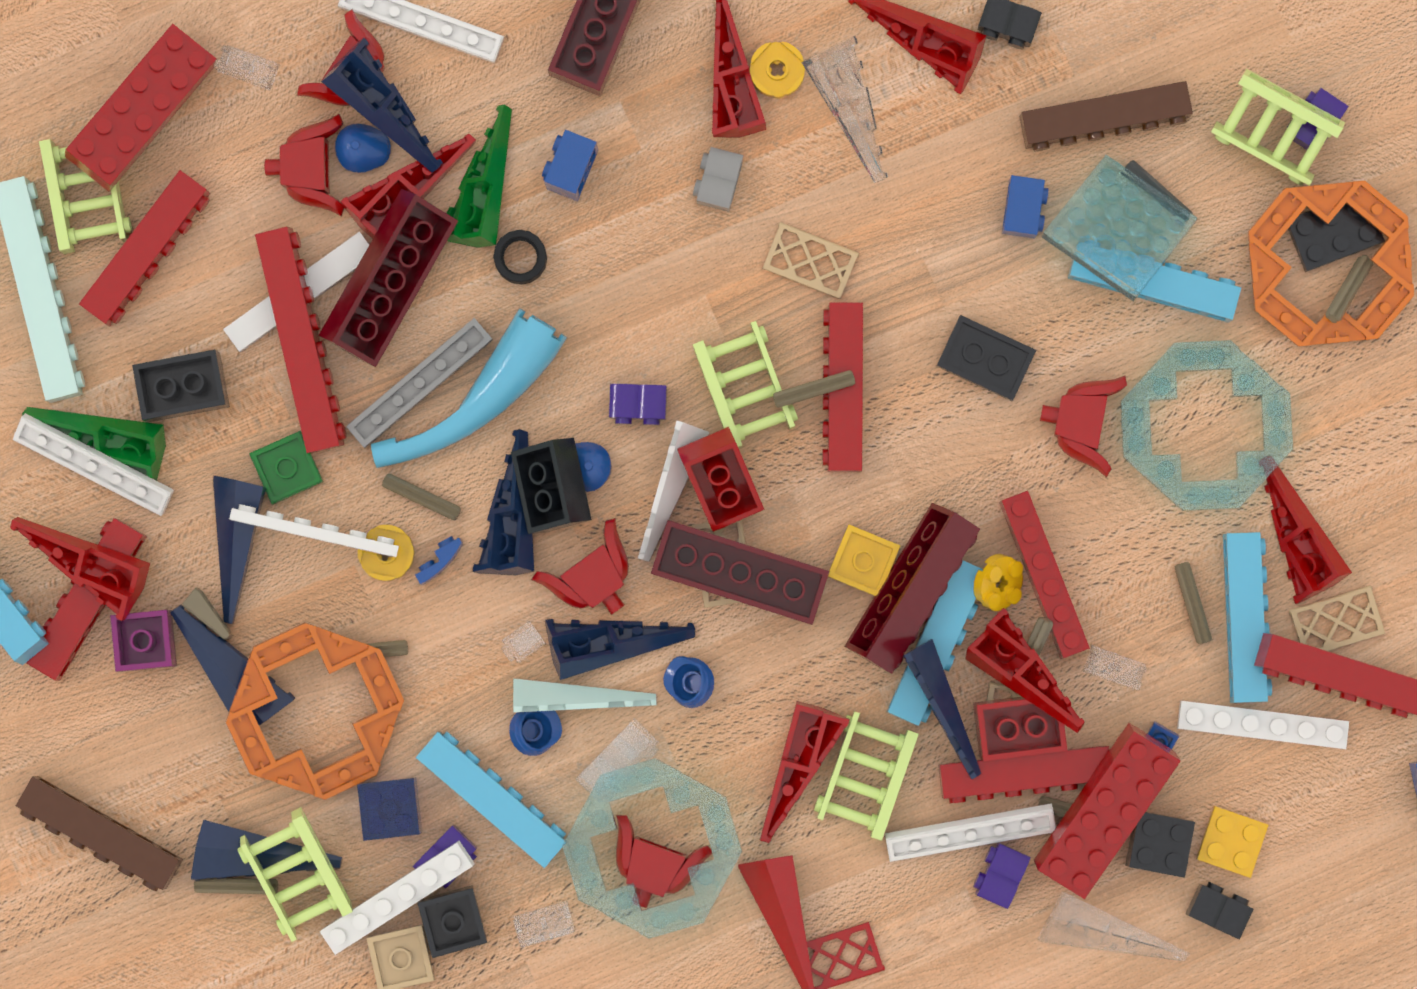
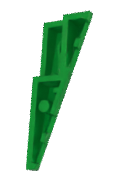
[446,105,512,248]
[22,407,166,481]

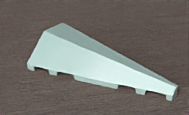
[513,678,657,712]

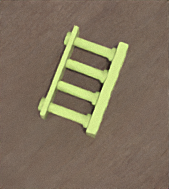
[1211,69,1345,186]
[39,139,133,254]
[693,321,798,448]
[814,711,919,841]
[238,807,353,942]

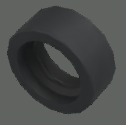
[493,230,547,285]

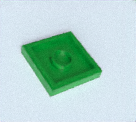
[249,431,324,505]

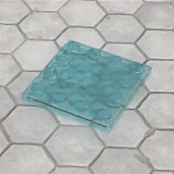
[1042,155,1197,302]

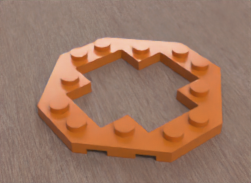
[1248,180,1414,346]
[225,622,404,800]

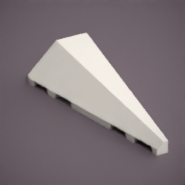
[638,421,709,562]

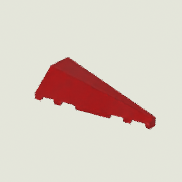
[712,0,766,138]
[848,0,987,94]
[340,134,476,239]
[1258,456,1352,604]
[10,517,150,621]
[965,608,1085,733]
[760,701,850,843]
[738,855,814,989]

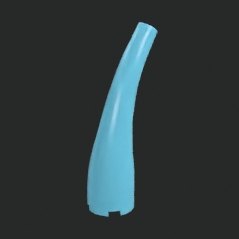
[371,308,567,468]

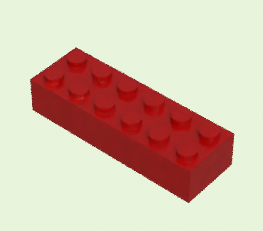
[65,23,217,192]
[1034,723,1181,900]

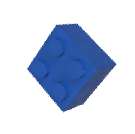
[542,129,598,202]

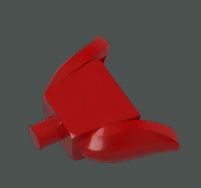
[297,8,385,106]
[264,113,344,216]
[1040,375,1127,478]
[531,518,629,615]
[616,815,715,908]

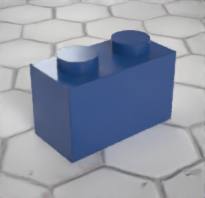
[1002,175,1049,239]

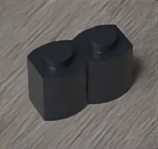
[977,0,1042,50]
[1186,881,1254,940]

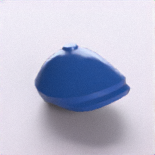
[335,124,391,173]
[575,442,612,492]
[663,656,714,708]
[509,710,562,756]

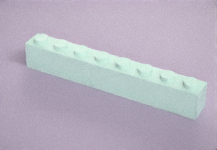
[0,176,85,403]

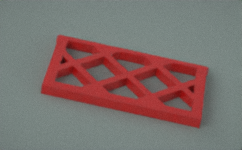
[807,922,885,989]

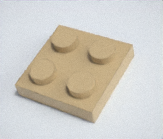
[366,925,435,989]

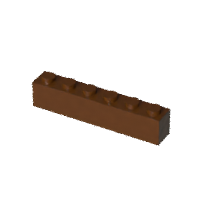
[1019,81,1193,152]
[15,776,183,892]

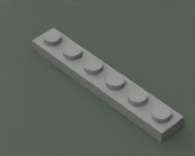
[346,318,493,448]

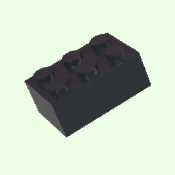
[132,349,230,423]
[511,438,592,534]

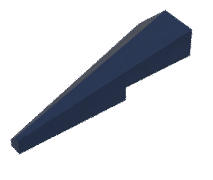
[321,38,443,172]
[473,429,534,576]
[213,475,266,624]
[170,604,295,725]
[545,619,695,680]
[903,639,981,779]
[191,820,343,881]

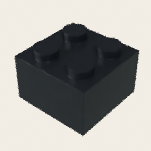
[1125,812,1195,878]
[418,885,487,958]

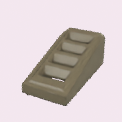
[182,587,233,640]

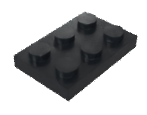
[1288,203,1385,273]
[936,315,1036,401]

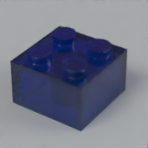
[357,777,422,841]

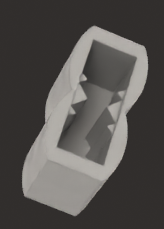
[693,147,743,212]

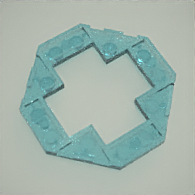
[1120,340,1293,511]
[562,758,742,939]

